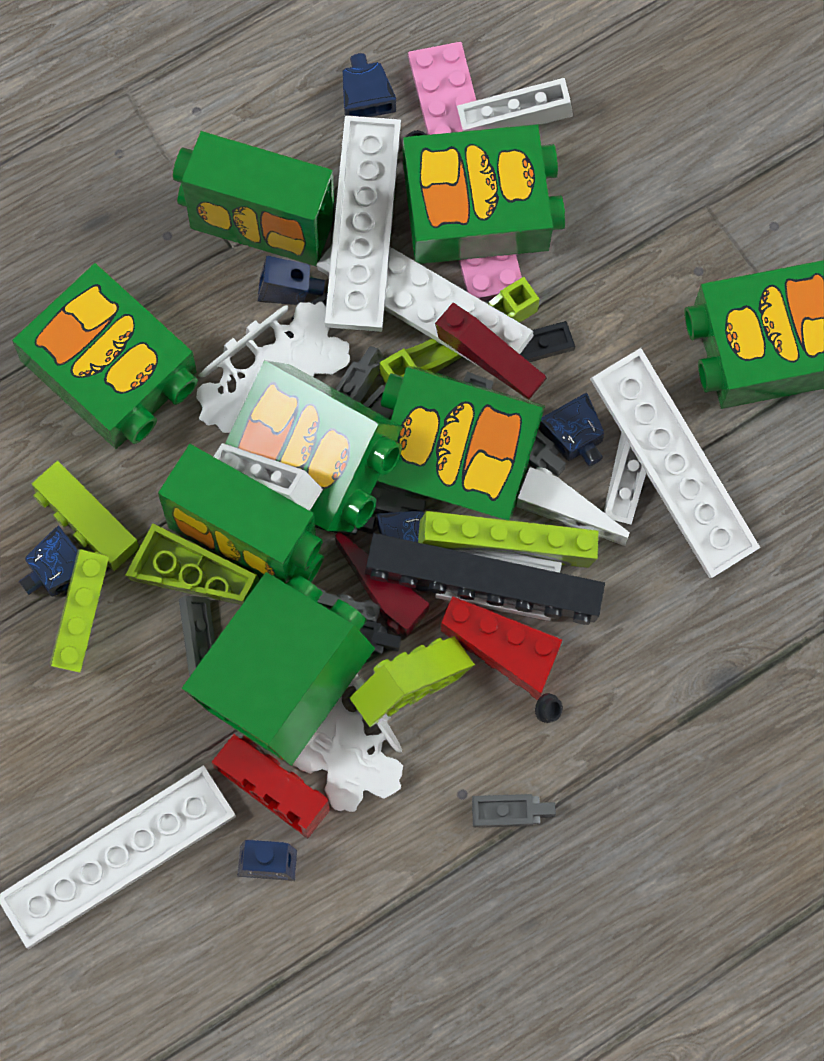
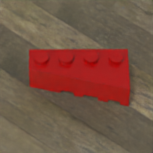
[441,596,563,700]
[212,734,330,839]

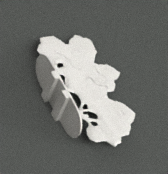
[196,302,350,433]
[293,673,403,812]

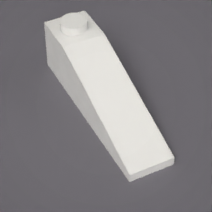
[457,78,573,131]
[604,432,646,525]
[214,443,323,511]
[516,467,630,546]

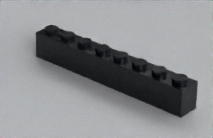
[365,533,605,625]

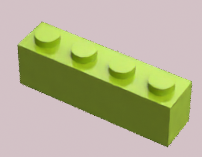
[32,460,139,571]
[50,549,109,673]

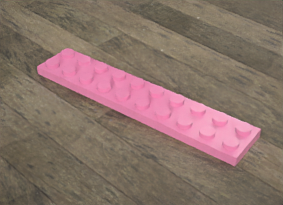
[408,42,522,301]

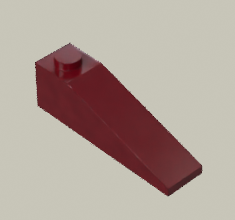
[435,302,547,400]
[335,532,429,637]

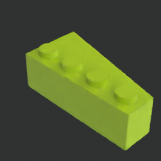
[125,523,260,605]
[349,636,475,727]

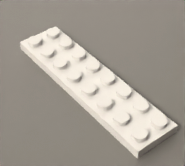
[325,116,401,332]
[316,245,534,367]
[590,348,760,578]
[0,765,236,949]

